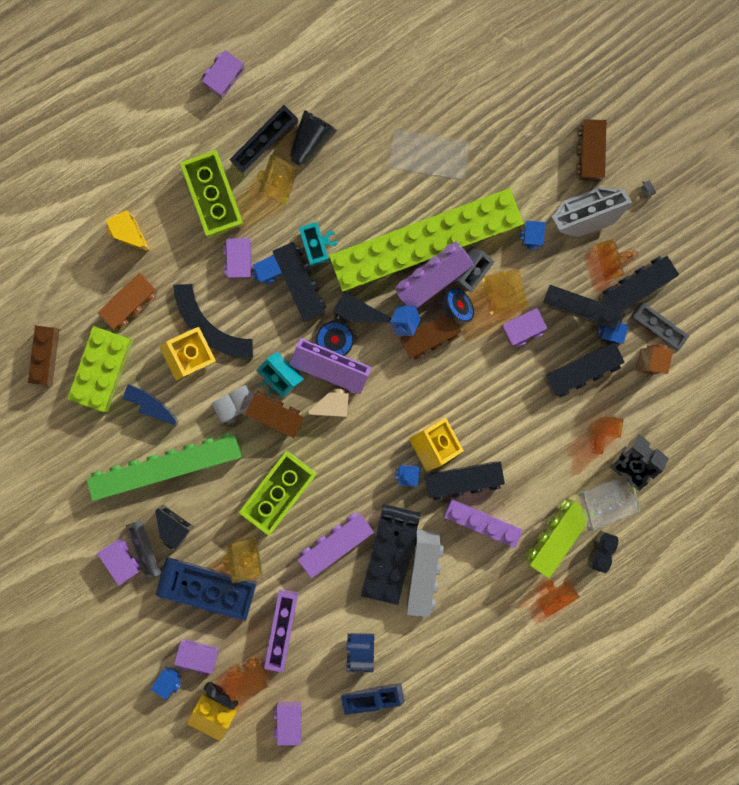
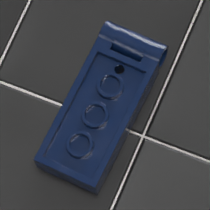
[155,557,257,621]

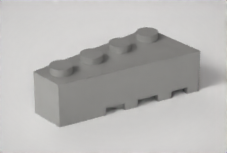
[407,529,443,617]

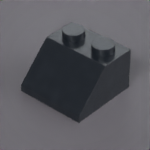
[155,505,194,550]

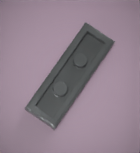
[632,302,689,352]
[126,520,161,579]

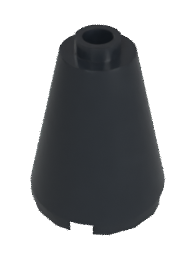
[290,110,338,166]

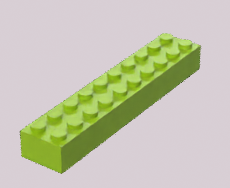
[329,188,523,293]

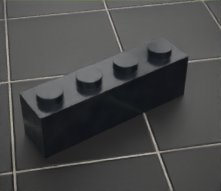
[229,105,299,177]
[272,242,327,322]
[599,255,679,310]
[543,285,625,332]
[543,342,625,398]
[424,461,505,501]

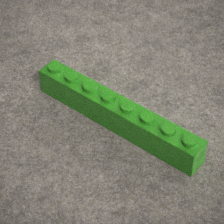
[86,432,243,501]

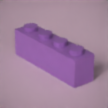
[395,241,474,308]
[289,338,372,394]
[443,498,523,548]
[298,512,374,578]
[264,589,299,672]

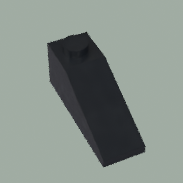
[333,292,392,324]

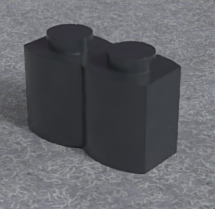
[588,530,619,574]

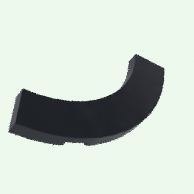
[173,284,254,358]

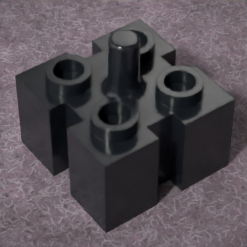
[610,434,669,491]

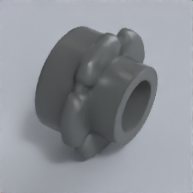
[640,180,656,198]

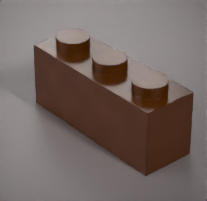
[576,119,607,181]
[399,314,462,360]
[28,325,60,386]
[240,390,304,438]

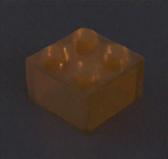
[223,657,270,701]

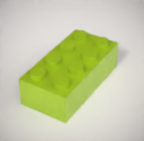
[180,150,245,239]
[67,326,134,412]
[239,450,317,536]
[525,498,594,579]

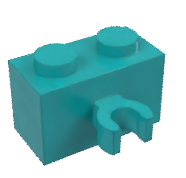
[299,222,338,267]
[256,351,303,398]

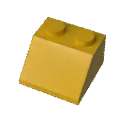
[105,210,150,251]
[159,327,216,381]
[409,418,464,472]
[187,690,238,742]

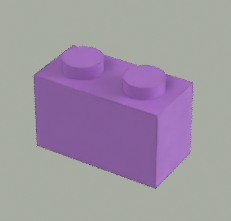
[202,50,245,99]
[223,238,252,279]
[501,308,547,347]
[97,539,141,586]
[174,639,220,675]
[274,702,301,745]

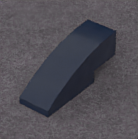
[123,384,179,425]
[341,683,405,715]

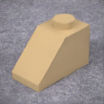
[309,389,349,417]

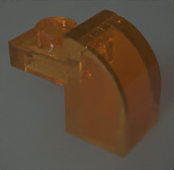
[587,417,624,455]

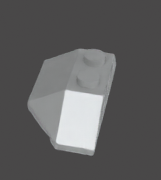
[552,188,632,238]

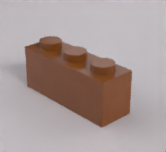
[97,273,158,330]
[636,344,673,375]

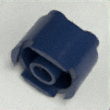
[346,633,374,673]

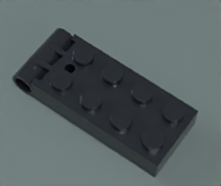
[361,504,421,605]

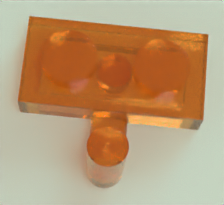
[595,239,638,281]
[536,577,580,617]

